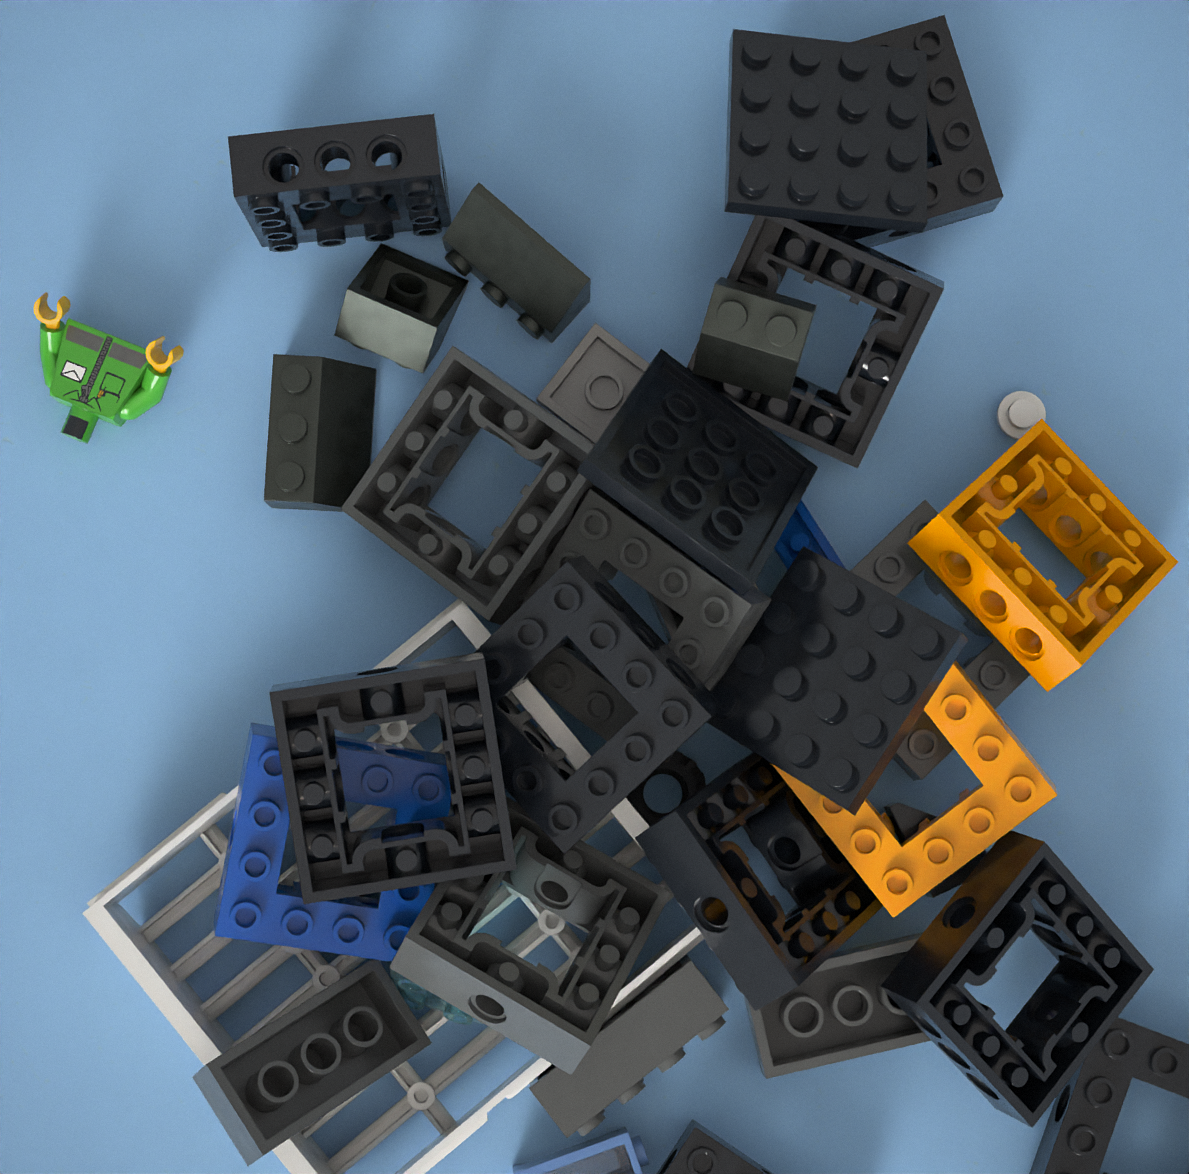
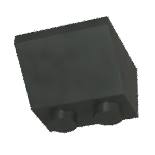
[334,243,469,373]
[692,277,817,401]

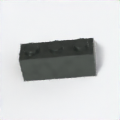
[442,183,591,343]
[264,354,377,512]

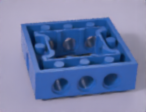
[214,722,452,962]

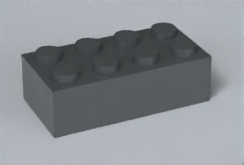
[744,932,932,1079]
[529,954,729,1138]
[192,959,432,1166]

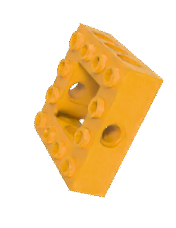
[907,419,1178,692]
[772,660,1058,918]

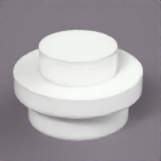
[996,391,1046,440]

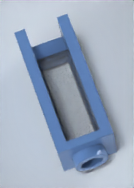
[512,1126,649,1174]

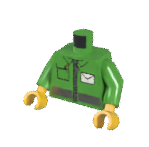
[33,292,184,444]

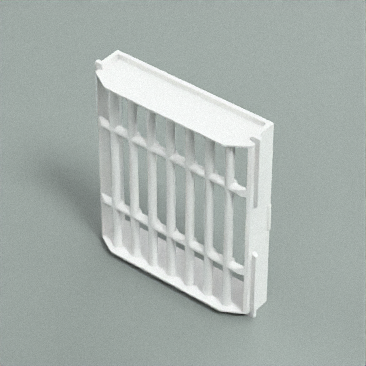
[82,598,704,1174]

